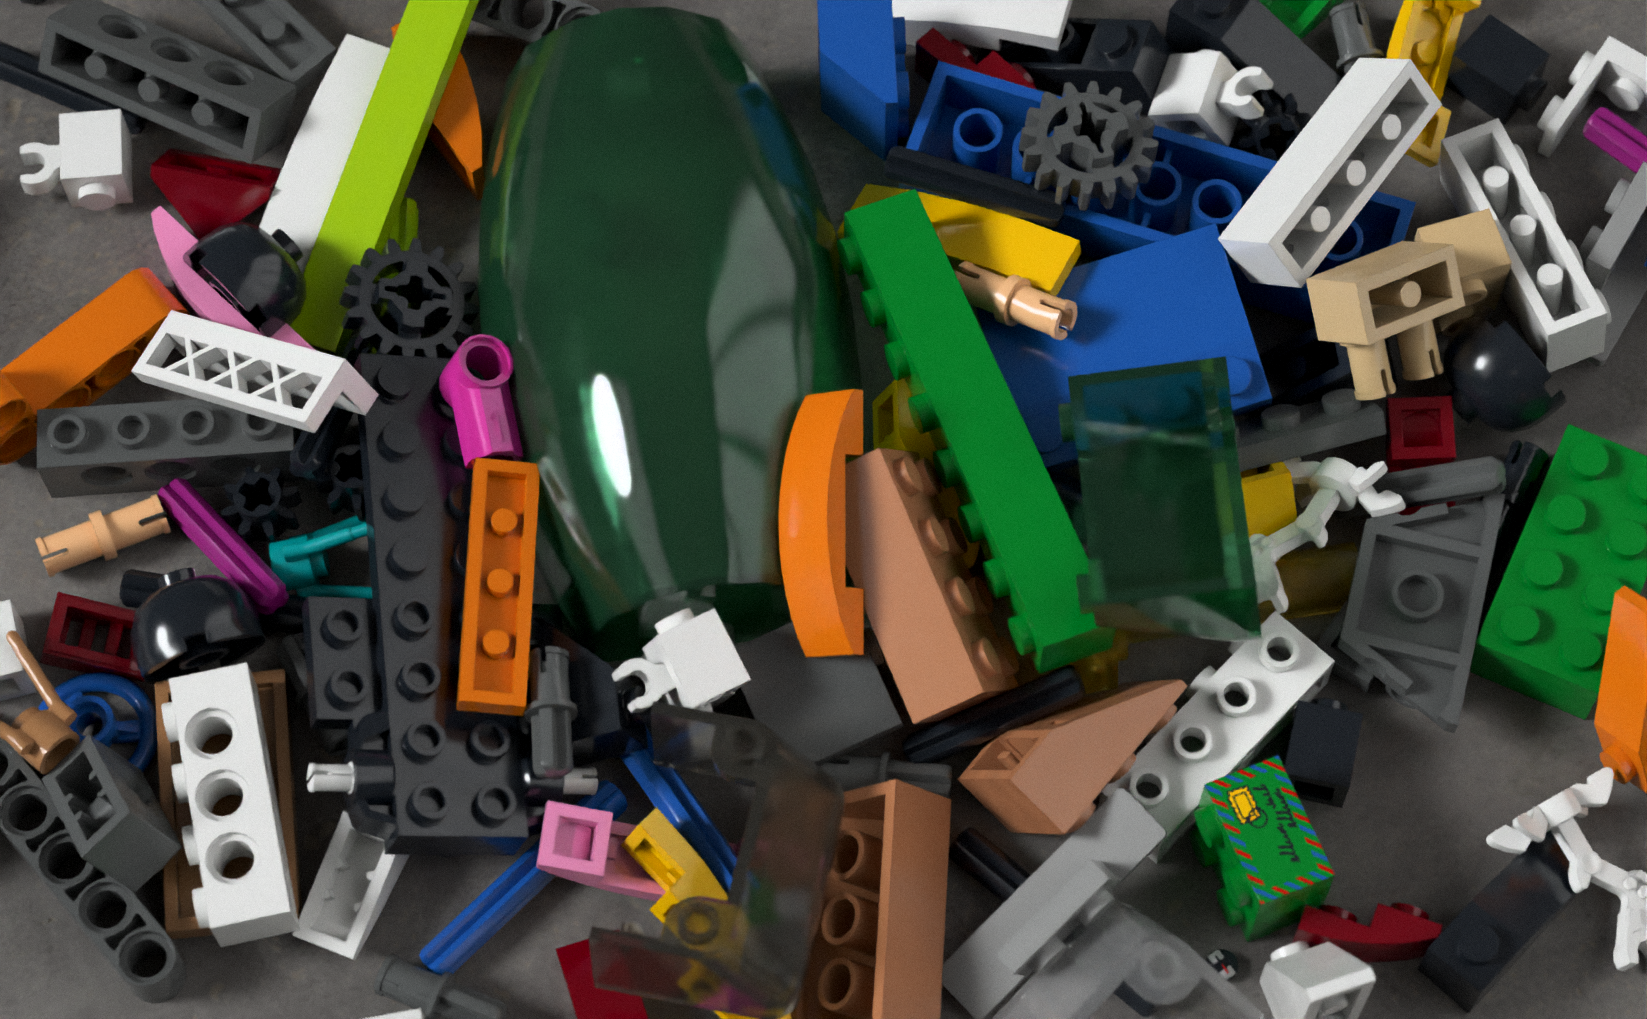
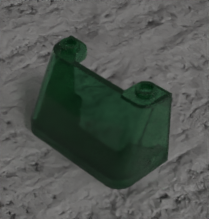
[1058,356,1262,642]

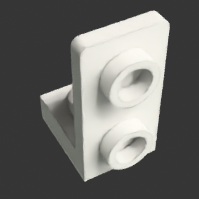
[1537,36,1647,158]

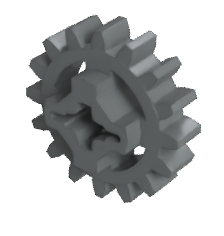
[1019,81,1158,211]

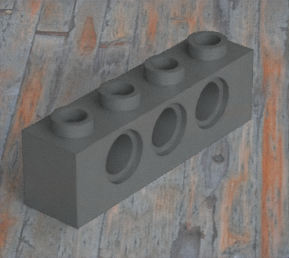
[38,0,297,164]
[37,394,304,498]

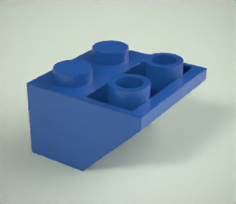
[817,0,910,162]

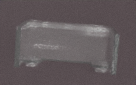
[993,902,1264,1019]

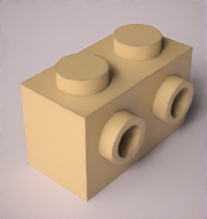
[1413,208,1512,336]

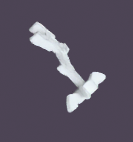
[1233,457,1406,624]
[1486,767,1647,971]

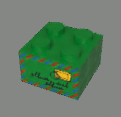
[1189,755,1335,943]

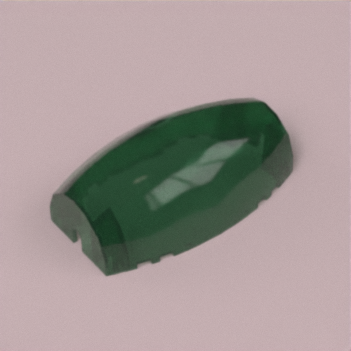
[478,7,865,662]

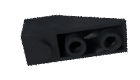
[975,18,1174,113]

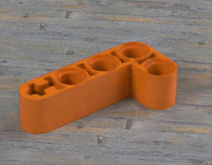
[0,267,190,465]

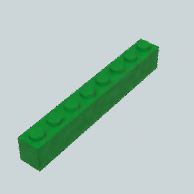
[837,189,1117,674]

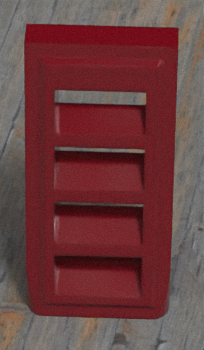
[39,592,145,682]

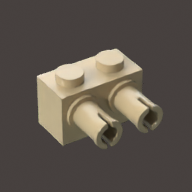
[1306,241,1465,400]

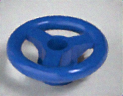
[38,672,157,776]

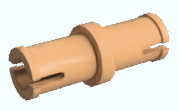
[954,261,1078,341]
[35,494,171,578]

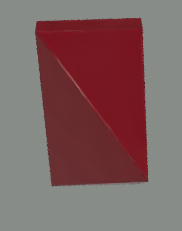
[150,148,282,239]

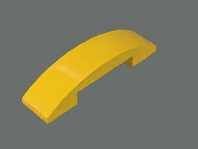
[1386,0,1482,168]

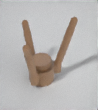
[0,630,80,775]

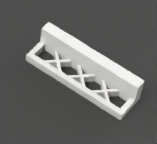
[131,310,379,433]

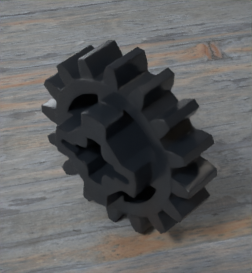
[339,238,479,358]

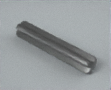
[1332,456,1506,519]

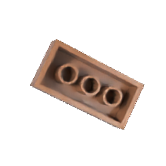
[845,448,1019,724]

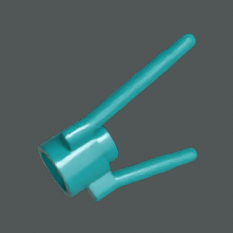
[269,513,372,598]

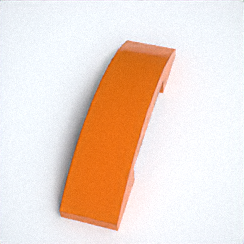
[779,389,864,658]

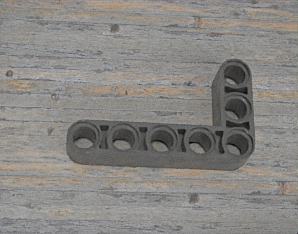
[0,738,187,1004]

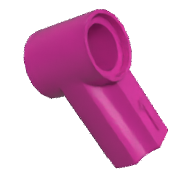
[439,334,524,470]

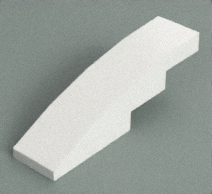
[892,0,1073,51]
[259,34,390,273]
[292,811,409,960]

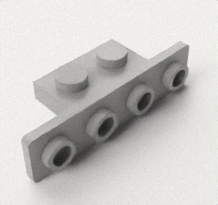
[1579,162,1647,366]
[942,788,1167,1019]

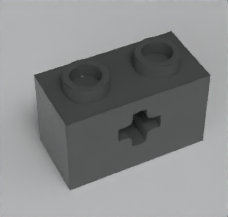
[42,734,182,892]

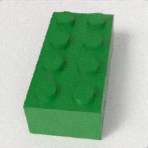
[1469,424,1647,720]

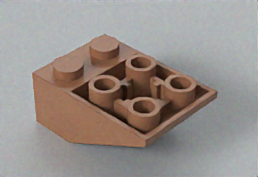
[957,679,1188,835]

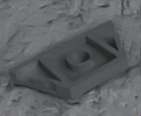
[1337,493,1505,733]

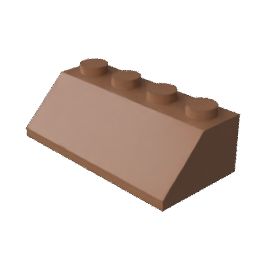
[789,779,951,1019]

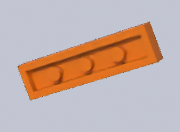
[456,457,541,716]

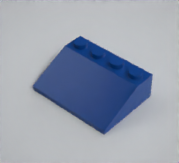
[976,223,1272,471]

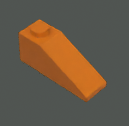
[1594,585,1647,794]

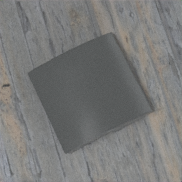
[735,622,904,781]

